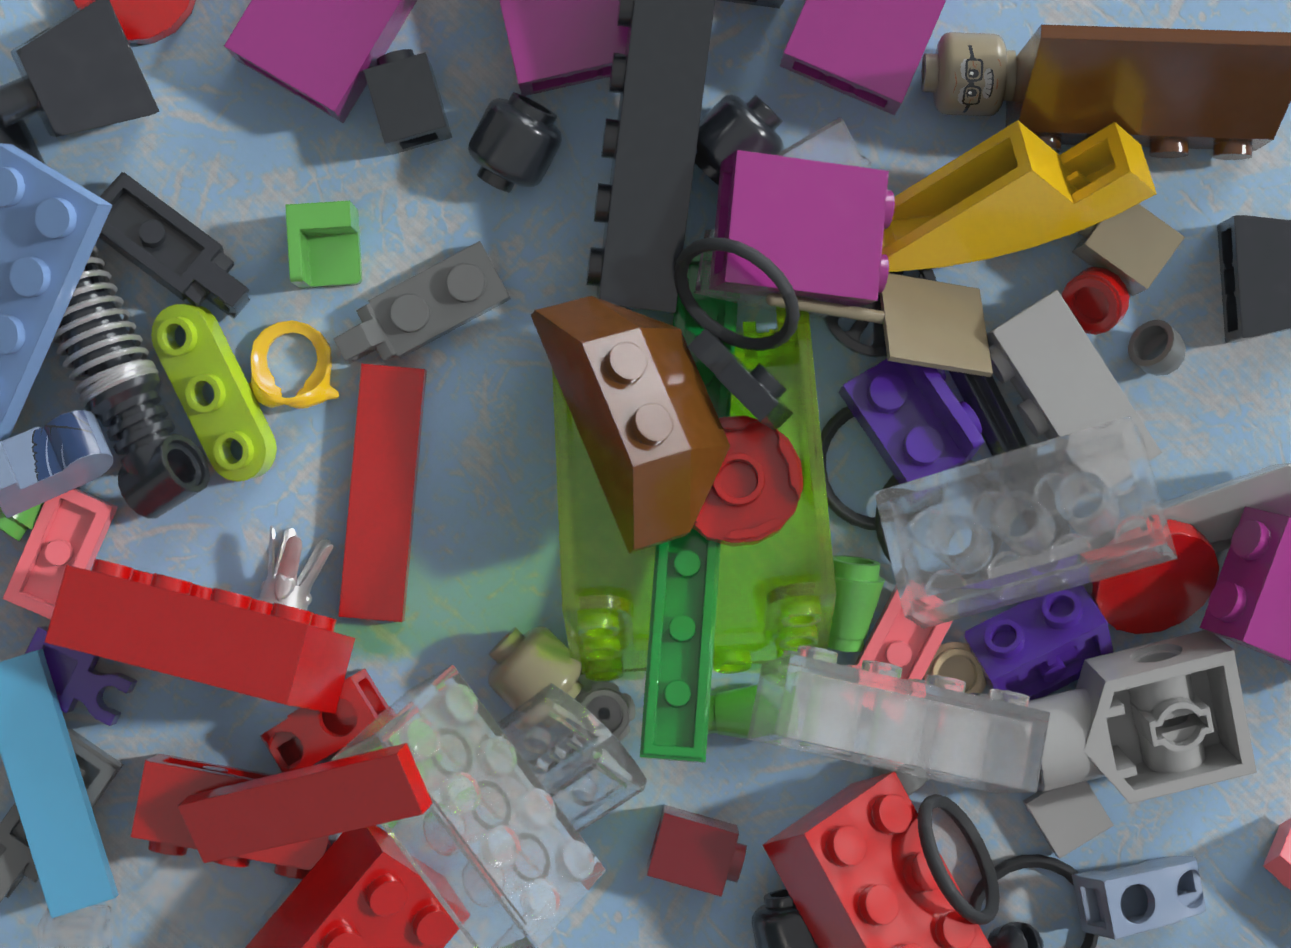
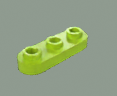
[151,303,277,482]

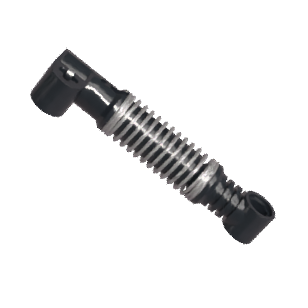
[0,120,210,519]

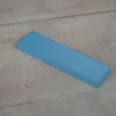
[0,649,119,919]

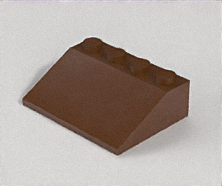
[1005,24,1291,160]

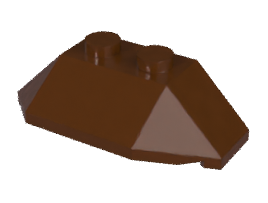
[531,296,730,554]

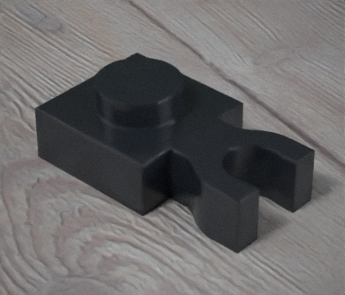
[687,328,794,431]

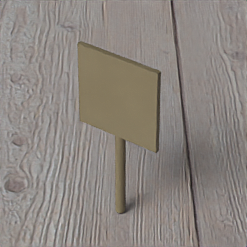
[766,273,993,377]

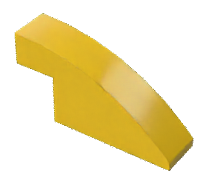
[882,120,1157,272]

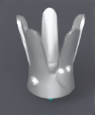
[258,525,333,611]

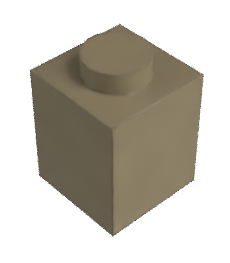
[1072,204,1185,296]

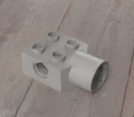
[1016,630,1257,804]

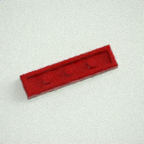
[339,363,427,622]
[177,743,433,863]

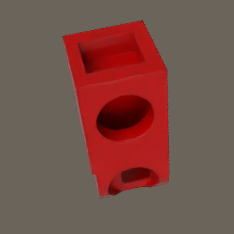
[260,668,395,773]

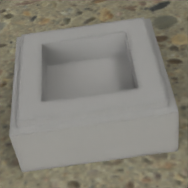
[1023,781,1114,859]

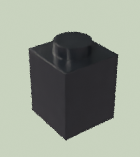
[364,49,452,155]

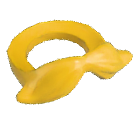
[248,320,339,409]

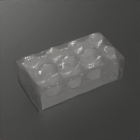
[874,416,1178,629]
[747,646,1050,794]
[332,664,606,948]

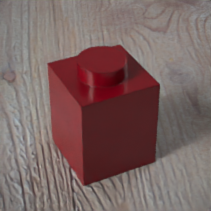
[647,805,747,897]

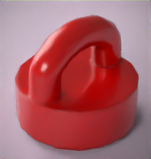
[1062,267,1129,335]

